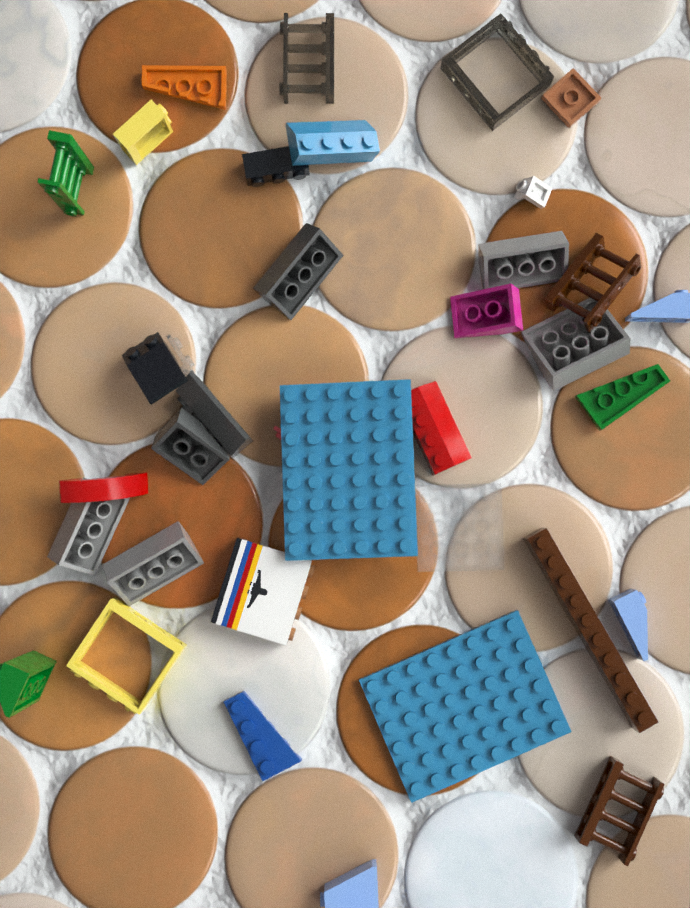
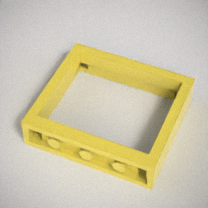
[66,597,187,715]

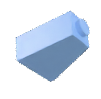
[320,859,379,908]

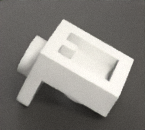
[514,176,552,208]

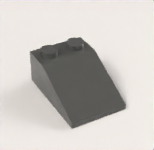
[151,408,230,485]

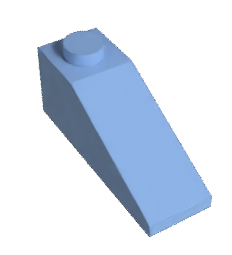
[625,290,690,323]
[608,589,648,661]

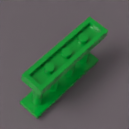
[37,130,94,217]

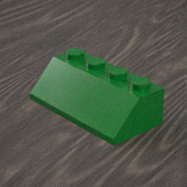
[0,650,57,718]

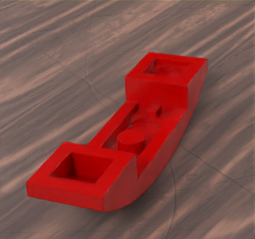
[59,472,149,503]

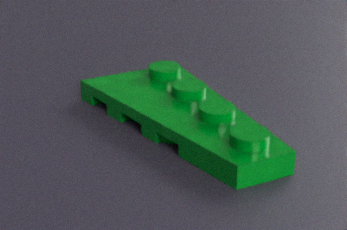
[575,364,671,431]

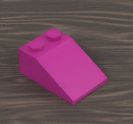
[450,284,523,338]

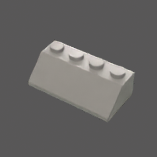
[478,231,569,289]
[47,477,130,576]
[102,521,204,606]

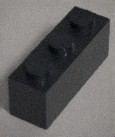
[242,146,310,187]

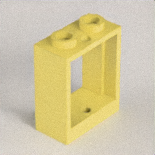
[113,100,173,165]

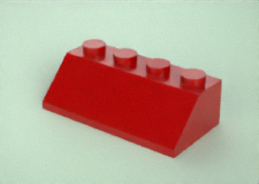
[411,381,472,476]

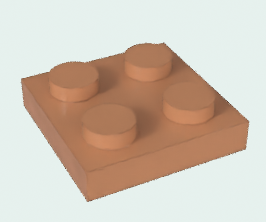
[541,68,601,128]

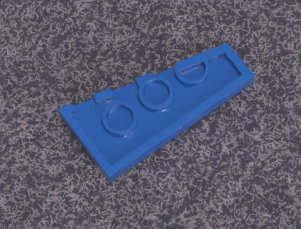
[224,691,302,781]

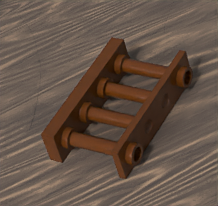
[545,233,641,332]
[574,756,665,866]

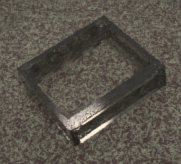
[440,13,554,131]

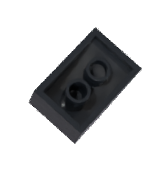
[122,332,188,405]

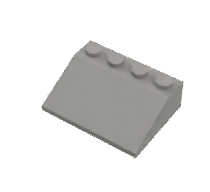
[521,298,631,391]

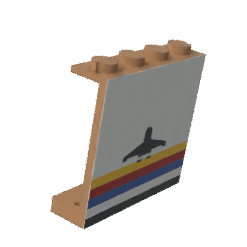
[211,537,315,645]

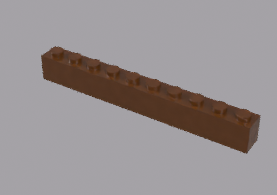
[523,528,658,733]

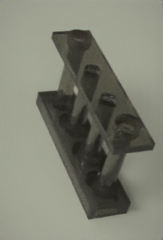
[279,13,334,104]

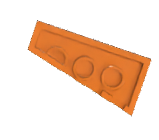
[142,65,227,110]

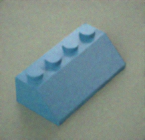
[285,120,380,166]

